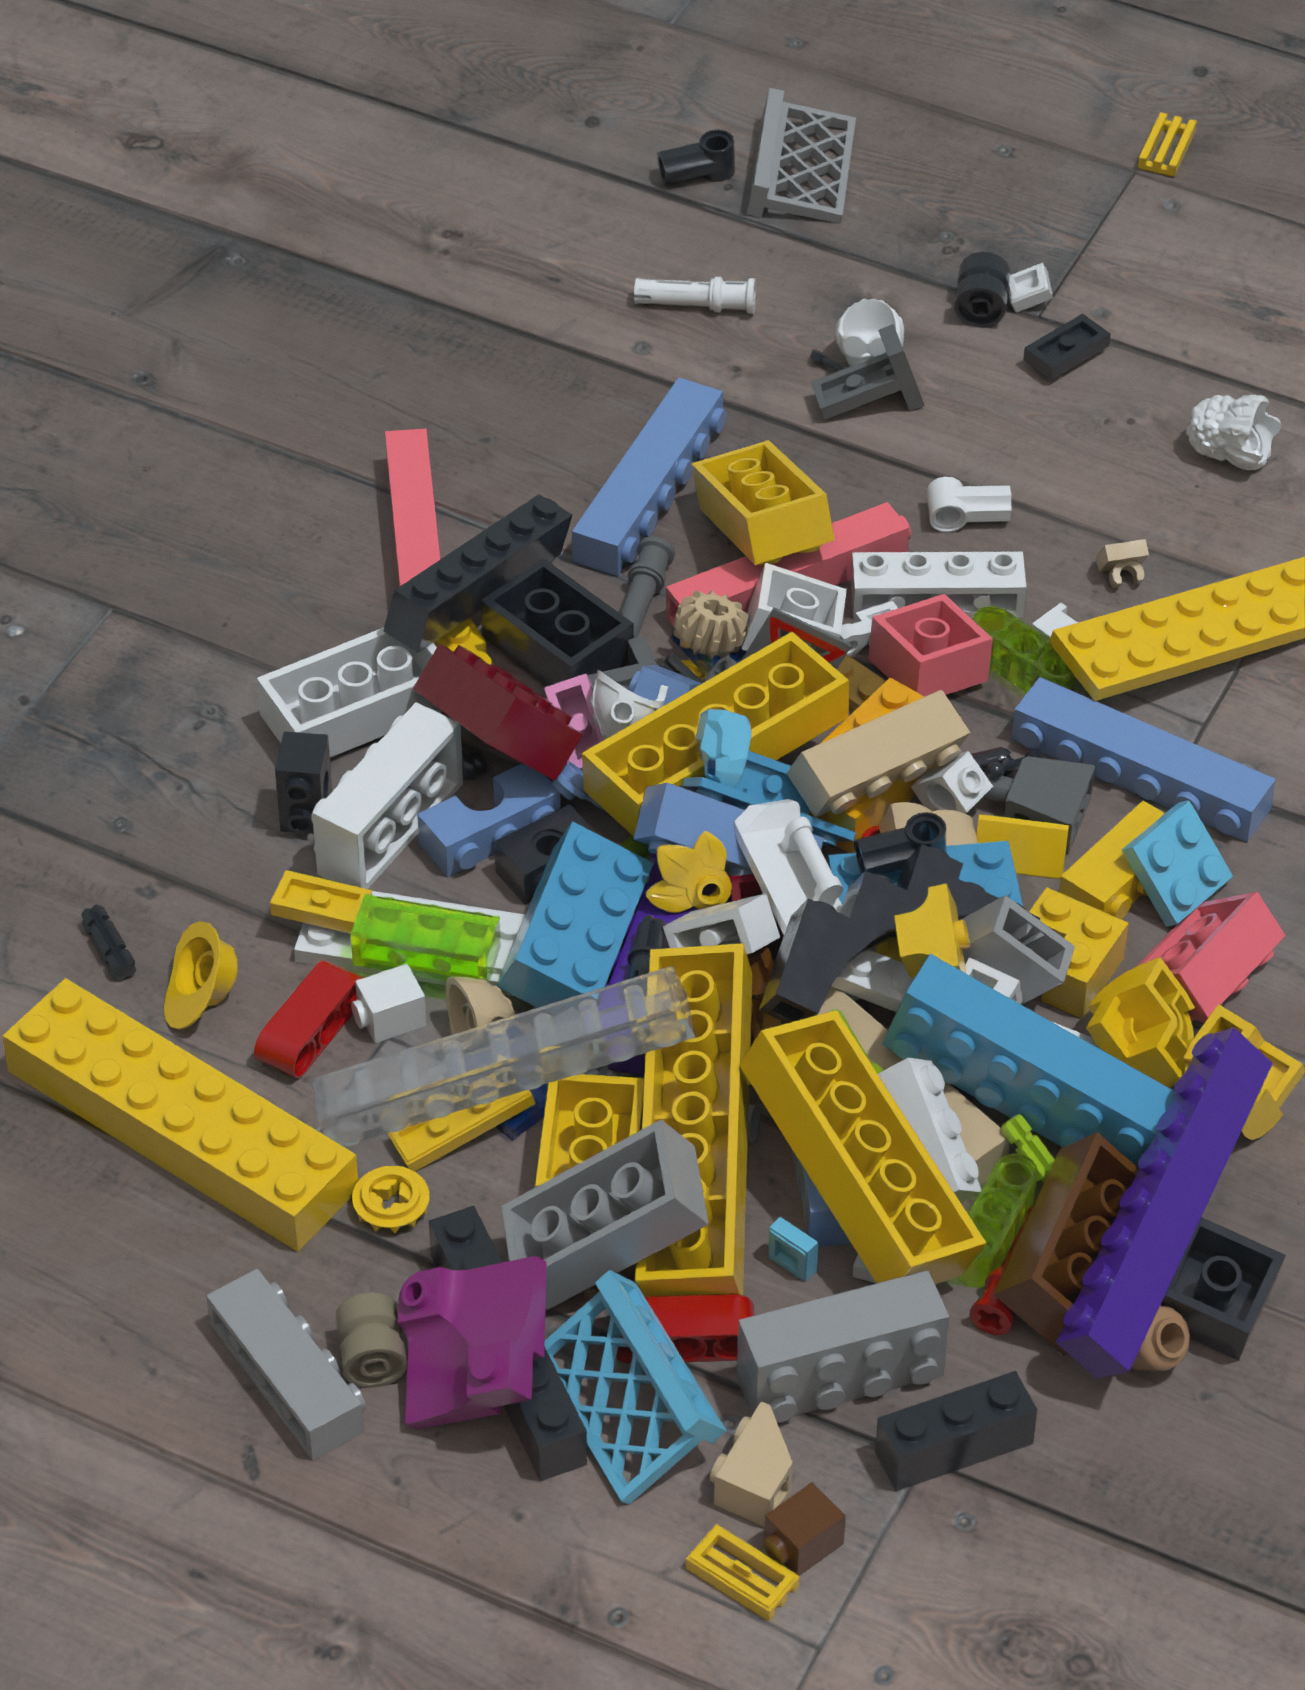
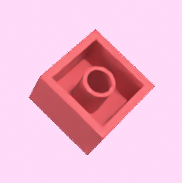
[868,594,993,697]

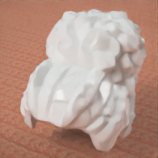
[1186,395,1281,470]

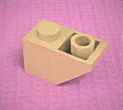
[710,1401,793,1527]

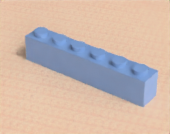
[572,377,727,577]
[1012,677,1276,842]

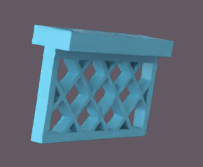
[544,1270,727,1505]

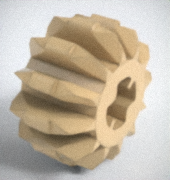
[673,590,748,660]

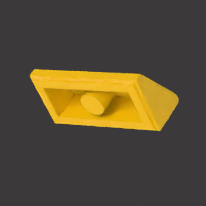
[976,814,1069,879]

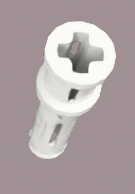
[634,277,756,314]

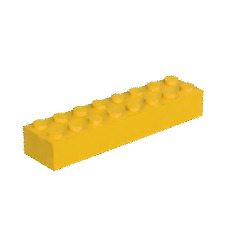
[635,943,752,1297]
[2,978,358,1252]

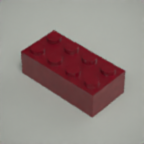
[413,643,583,781]

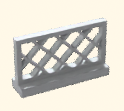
[747,88,856,224]

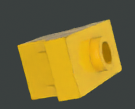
[894,883,970,978]

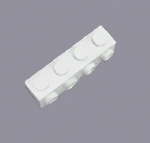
[851,552,1026,619]

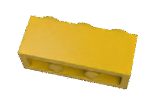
[1059,801,1165,920]

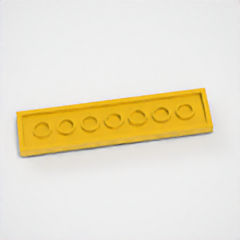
[1049,557,1305,701]

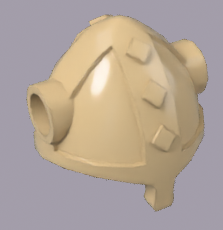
[440,977,515,1053]

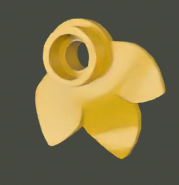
[645,831,732,913]

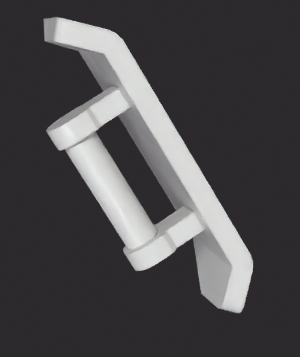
[734,799,843,934]

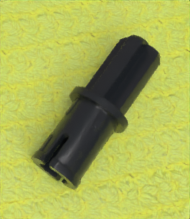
[624,915,665,1003]

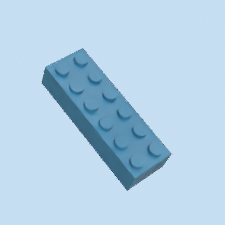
[882,954,1175,1168]

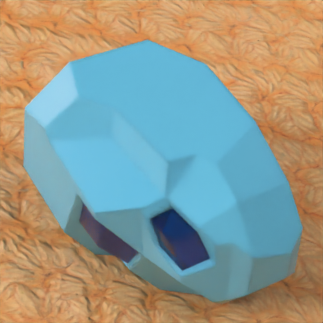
[695,709,752,788]

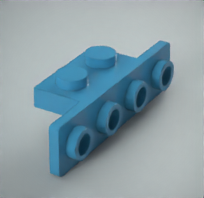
[682,751,856,847]

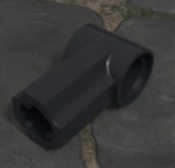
[657,129,735,185]
[854,812,947,875]

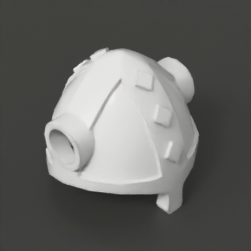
[590,670,668,739]

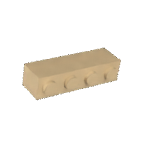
[786,689,970,818]

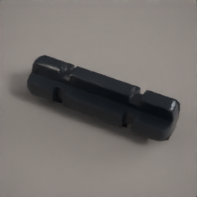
[81,904,136,980]

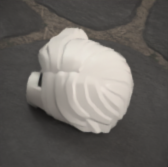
[835,299,904,366]

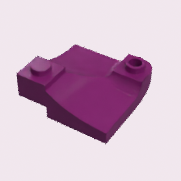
[398,1256,547,1430]

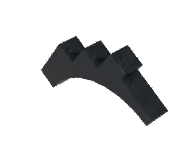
[759,844,1040,1023]

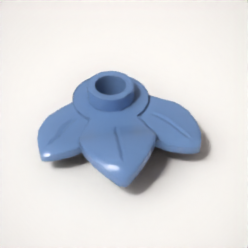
[552,760,604,810]

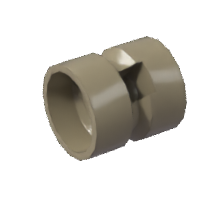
[336,1292,407,1388]

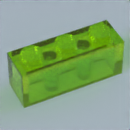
[350,894,501,982]

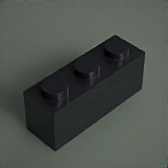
[875,1371,1038,1491]

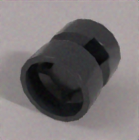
[954,252,1010,328]

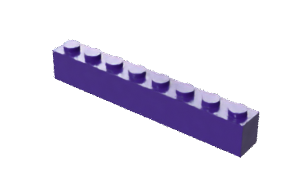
[1056,1027,1273,1379]

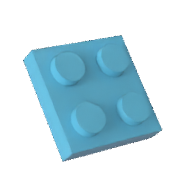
[1122,800,1233,927]

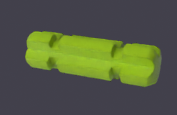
[1001,1114,1055,1187]

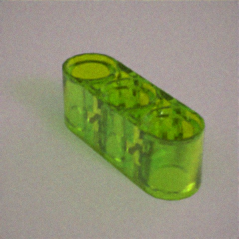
[973,606,1076,693]
[957,1154,1038,1288]

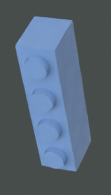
[633,783,824,876]

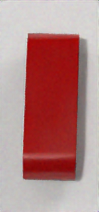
[254,960,363,1078]
[616,1294,755,1364]

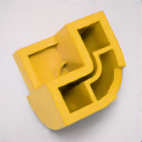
[1086,957,1195,1088]
[1183,1004,1305,1140]

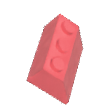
[1137,891,1286,1023]

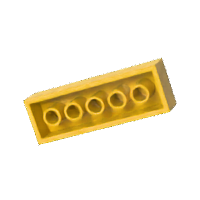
[582,632,849,836]
[739,1010,986,1284]

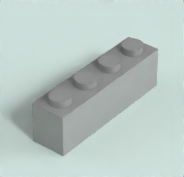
[206,1268,366,1461]

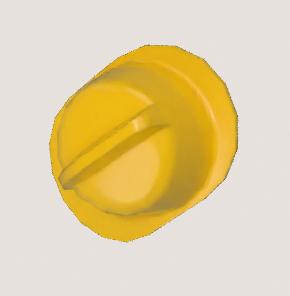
[164,921,238,1030]

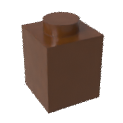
[763,1482,846,1576]

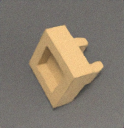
[1096,539,1149,588]

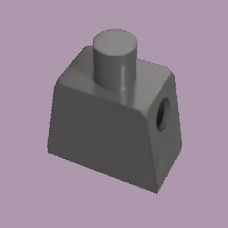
[984,756,1096,855]

